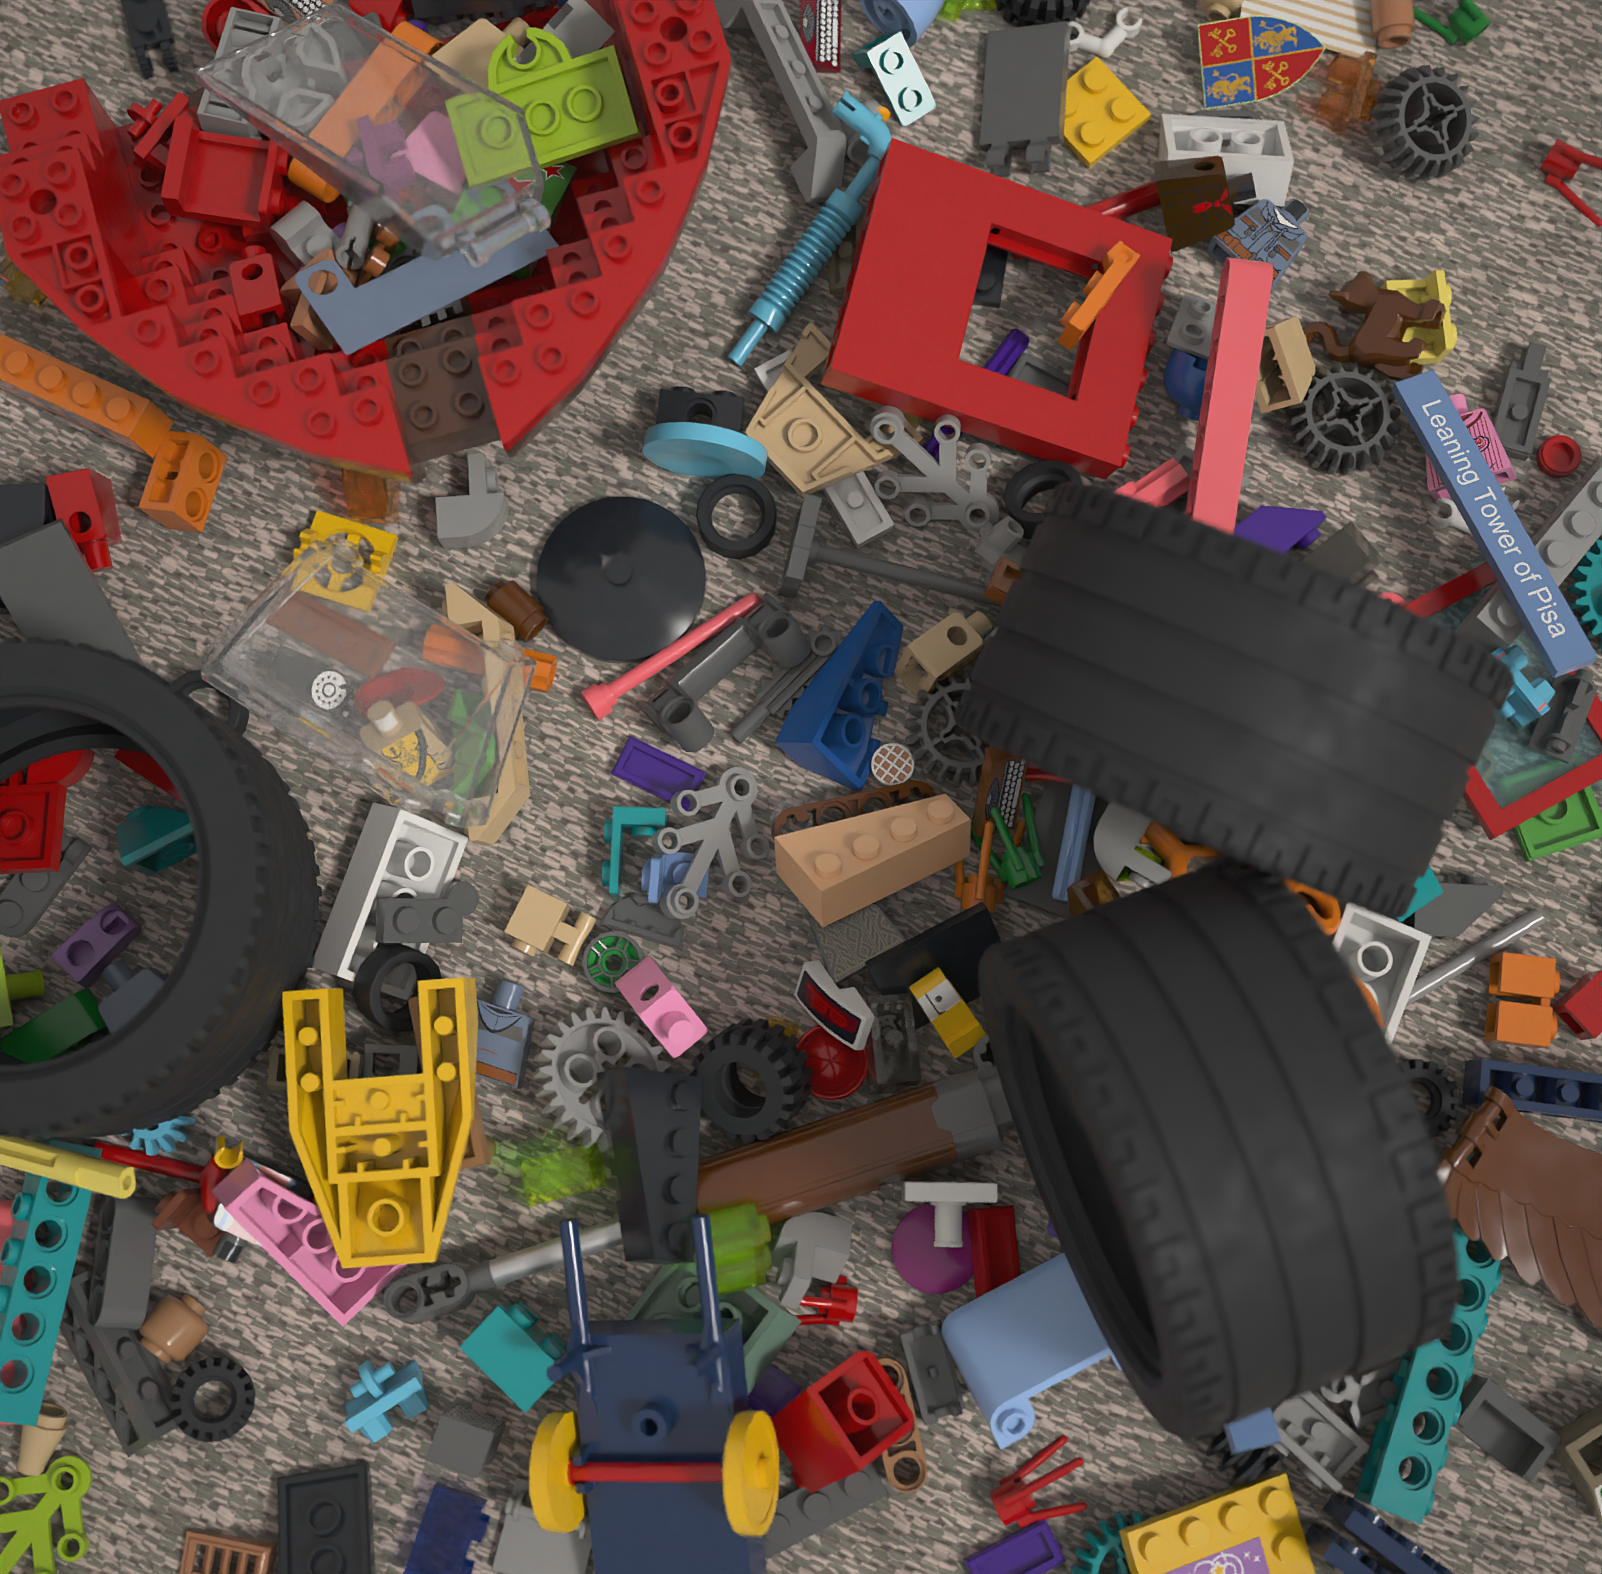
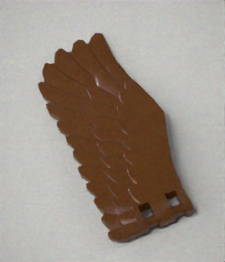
[1437,1085,1602,1329]

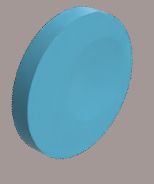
[642,422,768,480]

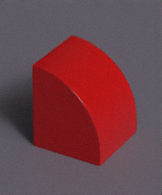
[26,749,95,788]

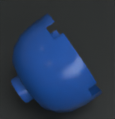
[1163,347,1208,421]

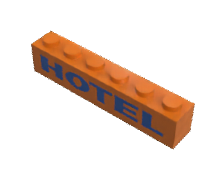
[0,333,174,458]

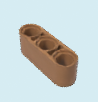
[876,1355,928,1493]

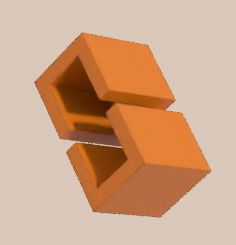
[1484,952,1560,1049]

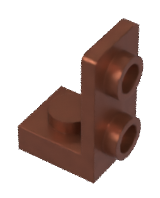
[151,1188,224,1257]

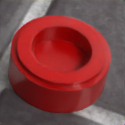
[1536,435,1582,478]

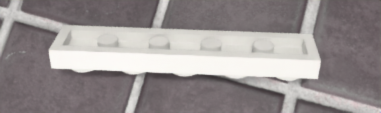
[754,349,895,549]

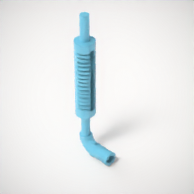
[728,90,892,367]

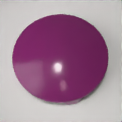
[892,1203,973,1294]

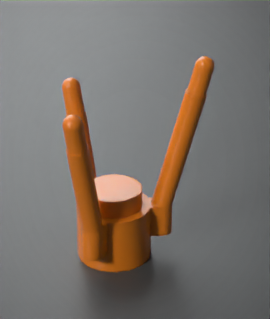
[954,820,1026,913]

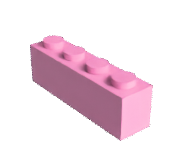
[212,1158,408,1327]

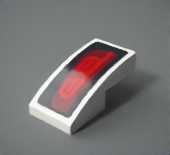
[794,960,875,1051]

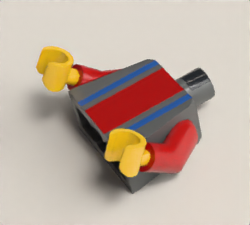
[199,1135,319,1264]

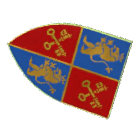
[1197,15,1326,110]

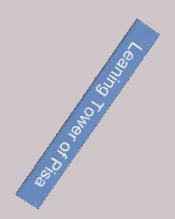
[1392,370,1598,678]

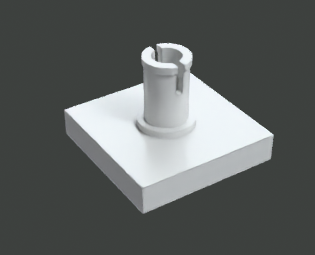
[901,1181,997,1247]

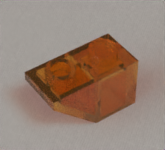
[341,468,401,524]

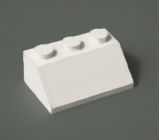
[1158,114,1294,206]

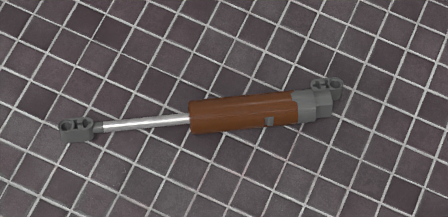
[383,1035,1015,1325]

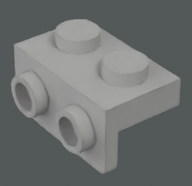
[1271,1392,1370,1493]

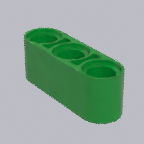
[0,989,109,1064]

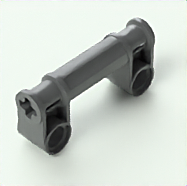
[638,593,811,752]

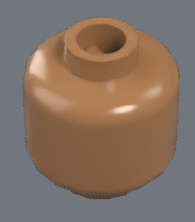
[139,1293,208,1364]

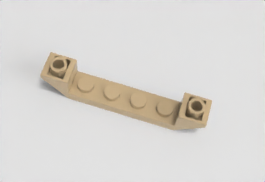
[442,583,530,846]

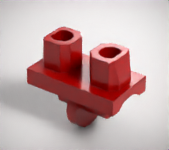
[126,91,203,175]

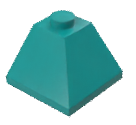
[116,805,198,877]

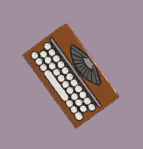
[971,747,1028,837]

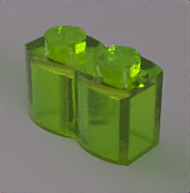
[705,1203,772,1296]

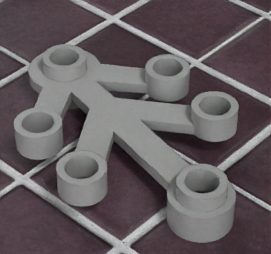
[870,406,1000,532]
[652,767,770,920]

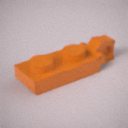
[1057,241,1141,350]

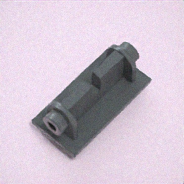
[1527,669,1599,764]

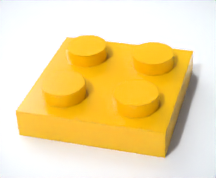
[1063,57,1151,169]

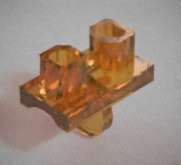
[1316,50,1381,135]

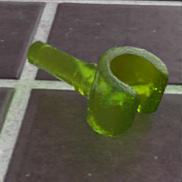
[939,0,996,21]

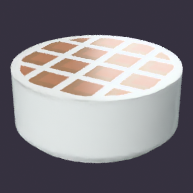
[871,743,914,787]

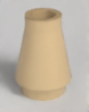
[16,1402,69,1476]

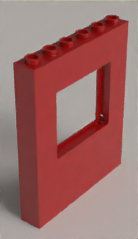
[820,138,1173,480]

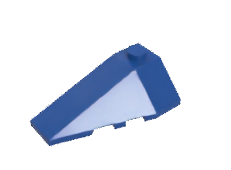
[775,601,904,791]

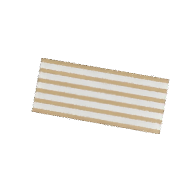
[1240,0,1376,63]

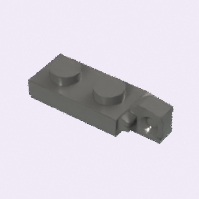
[1492,341,1551,461]

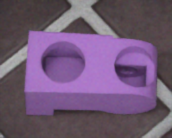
[50,903,141,989]

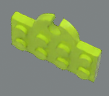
[448,28,642,189]

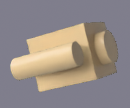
[504,885,597,966]

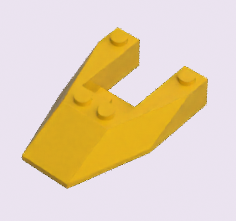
[282,977,478,1268]

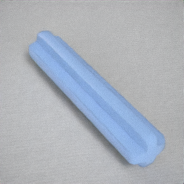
[1052,784,1096,903]

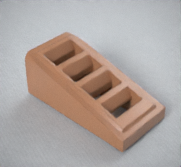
[179,1530,278,1574]

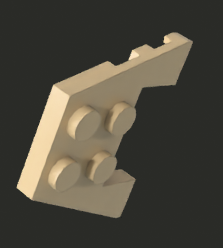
[745,322,924,498]

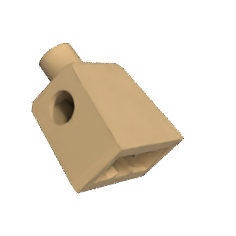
[429,17,530,97]
[1255,316,1315,414]

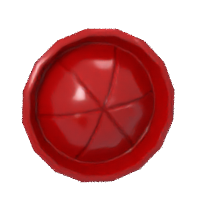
[796,1025,870,1101]

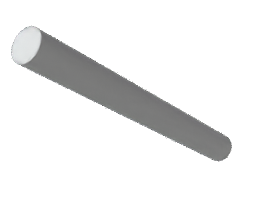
[1406,908,1545,1006]

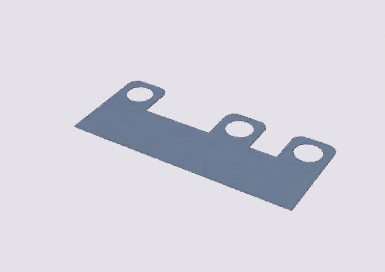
[295,180,559,356]

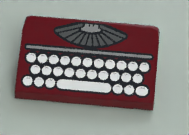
[800,0,841,73]

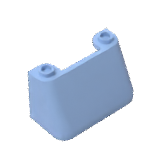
[941,1252,1123,1449]

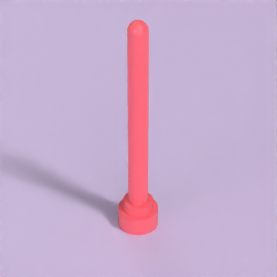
[580,593,761,721]

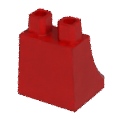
[770,1351,914,1493]

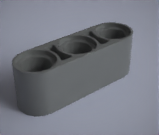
[87,1195,159,1330]

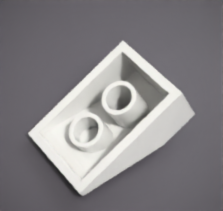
[1330,903,1432,1044]

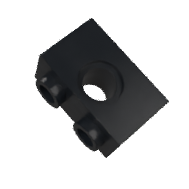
[656,386,745,434]

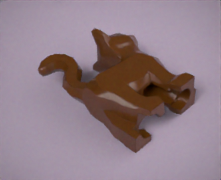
[1302,271,1446,382]

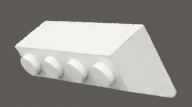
[312,803,469,1001]

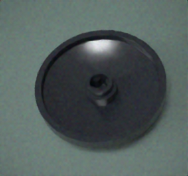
[536,496,706,663]

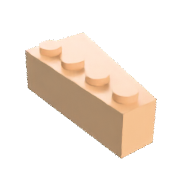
[774,794,971,927]

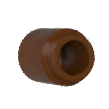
[485,580,549,643]

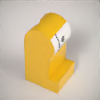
[909,967,987,1059]

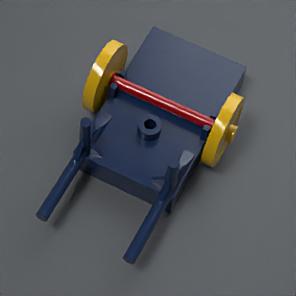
[529,1214,779,1574]

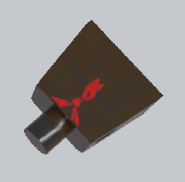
[1153,156,1256,253]

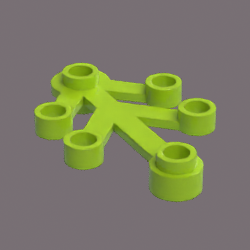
[0,1455,92,1574]

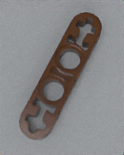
[771,781,936,840]

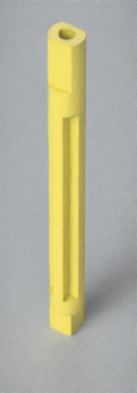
[0,1136,136,1199]

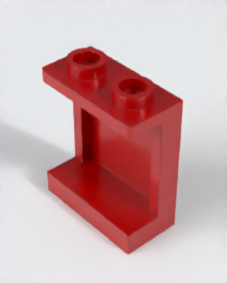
[160,116,292,230]

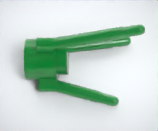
[1413,0,1491,46]
[970,793,1046,890]

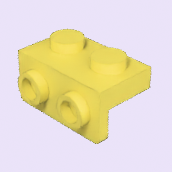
[1381,270,1457,364]

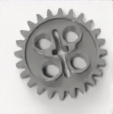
[532,1007,671,1152]

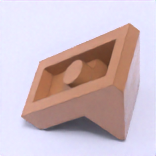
[280,248,359,351]

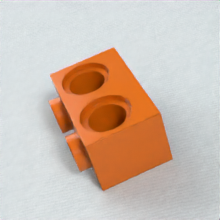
[138,431,228,533]

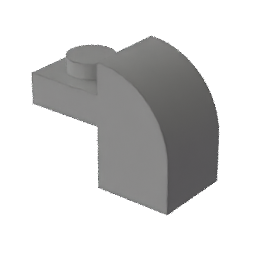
[269,201,353,269]
[435,453,509,549]
[1094,802,1173,888]
[767,1212,852,1309]

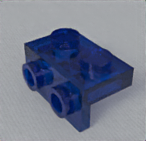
[403,1482,491,1574]

